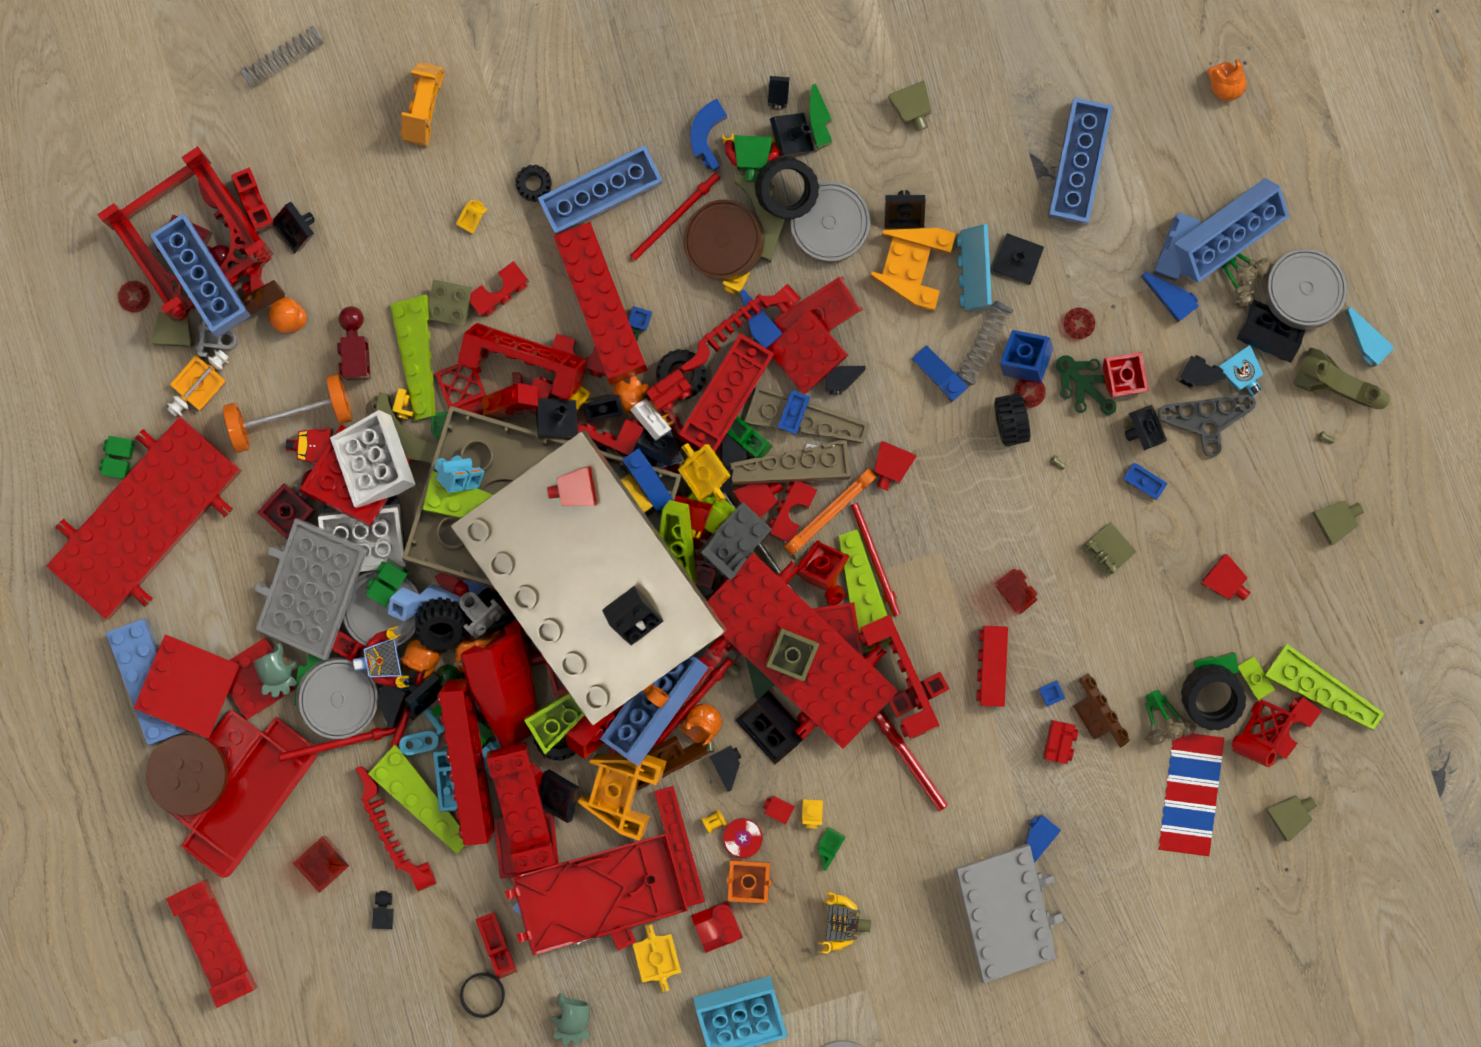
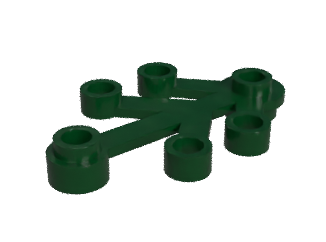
[1056,355,1116,415]

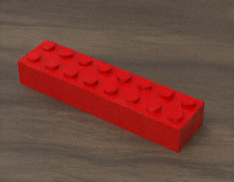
[553,222,648,385]
[437,679,495,846]

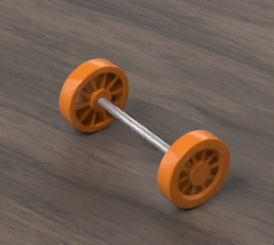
[223,373,353,453]

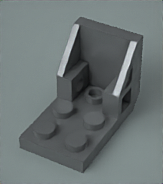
[697,502,772,580]

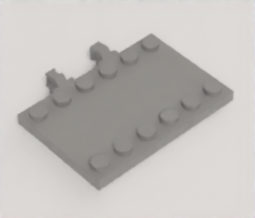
[255,518,368,660]
[954,844,1064,983]

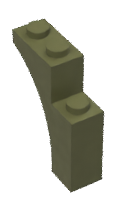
[734,172,785,262]
[373,392,438,464]

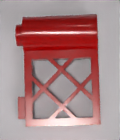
[435,363,486,416]
[1232,699,1296,768]

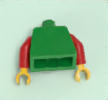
[722,133,779,182]

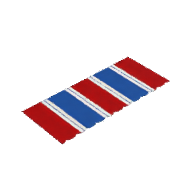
[1158,733,1225,856]

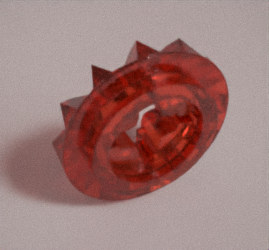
[118,281,150,312]
[1063,308,1095,340]
[1014,379,1046,408]

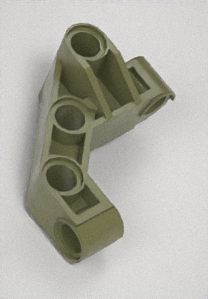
[1294,348,1390,409]

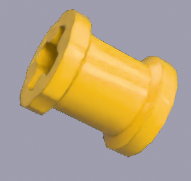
[701,809,727,834]

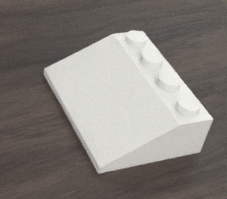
[330,410,416,508]
[318,504,406,572]

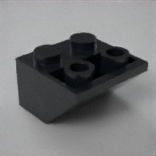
[1175,355,1226,389]
[602,586,664,646]

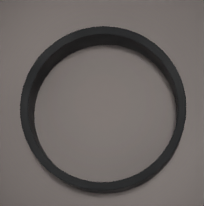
[460,973,505,1018]

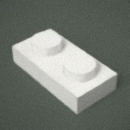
[630,399,671,440]

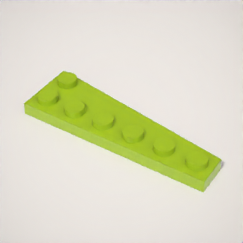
[390,295,436,420]
[423,471,493,519]
[839,529,891,654]
[1264,644,1385,730]
[368,744,464,854]

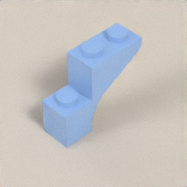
[388,584,461,622]

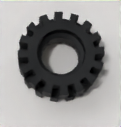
[515,164,552,202]

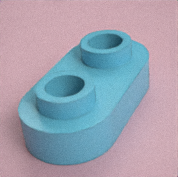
[399,731,439,755]

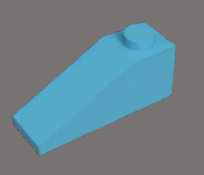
[1345,307,1395,366]
[433,747,458,811]

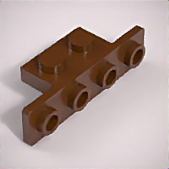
[240,280,285,315]
[1073,673,1130,748]
[636,736,708,790]

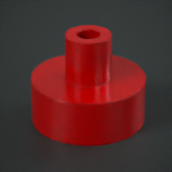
[824,585,845,605]

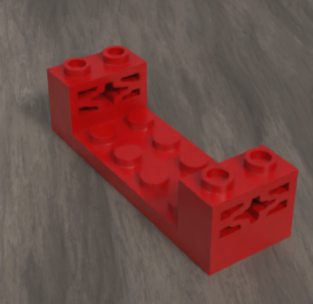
[457,323,588,400]
[677,333,774,452]
[527,376,645,456]
[859,615,940,740]
[486,742,555,874]
[166,879,258,1008]

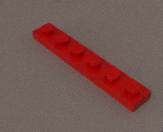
[654,786,705,907]

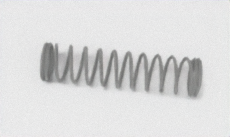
[241,25,324,87]
[956,300,1014,385]

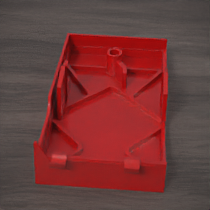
[505,833,688,955]

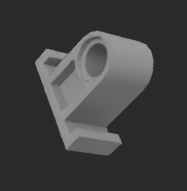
[195,319,239,358]
[459,592,505,639]

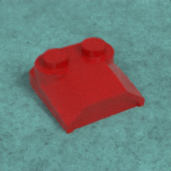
[1103,352,1149,397]
[796,540,850,590]
[691,901,743,953]

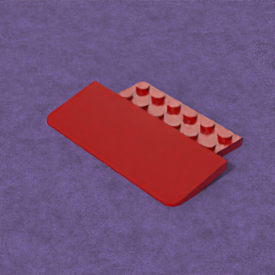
[161,709,318,878]

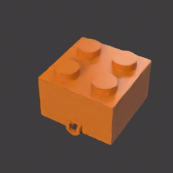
[726,859,771,904]

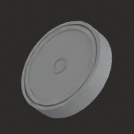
[790,182,870,263]
[1265,249,1347,330]
[343,570,420,647]
[296,658,378,739]

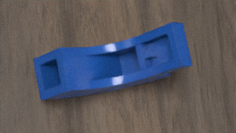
[690,99,727,172]

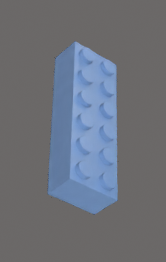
[1048,98,1113,225]
[538,145,663,235]
[1174,178,1289,283]
[150,213,251,338]
[106,619,187,745]
[600,656,709,766]

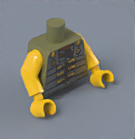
[818,891,871,954]

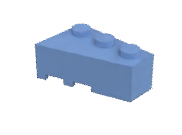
[1153,212,1201,281]

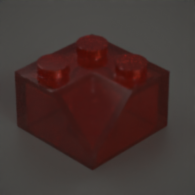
[993,568,1038,615]
[293,835,350,893]

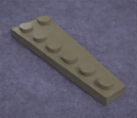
[744,385,870,443]
[730,440,851,485]

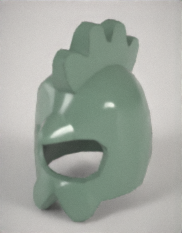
[253,643,297,697]
[548,993,590,1045]

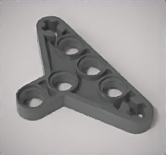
[1158,394,1256,457]

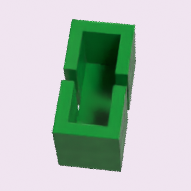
[99,436,135,479]
[365,558,409,607]

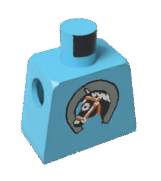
[1218,345,1263,396]

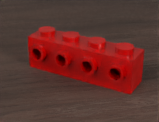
[976,625,1008,707]

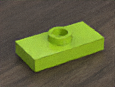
[1238,656,1275,700]

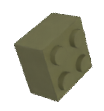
[765,627,819,681]

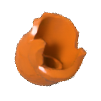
[1207,59,1247,101]
[267,297,307,334]
[607,376,649,414]
[398,639,441,680]
[680,703,723,746]

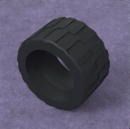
[755,157,819,220]
[1181,664,1246,730]

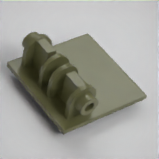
[428,280,472,326]
[1081,522,1136,578]

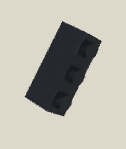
[1237,299,1305,363]
[735,690,809,764]

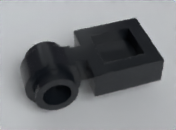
[372,890,394,929]

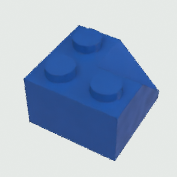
[1000,330,1053,383]

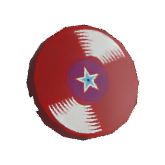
[723,818,763,858]

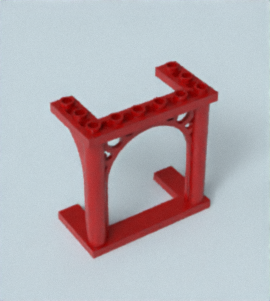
[97,146,274,321]

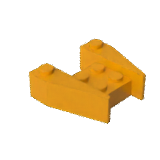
[400,62,445,147]
[870,228,956,312]
[578,754,667,841]

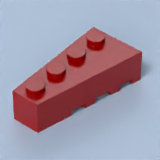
[566,702,626,759]

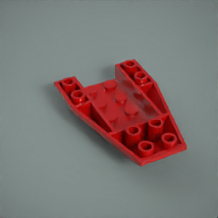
[460,620,536,748]

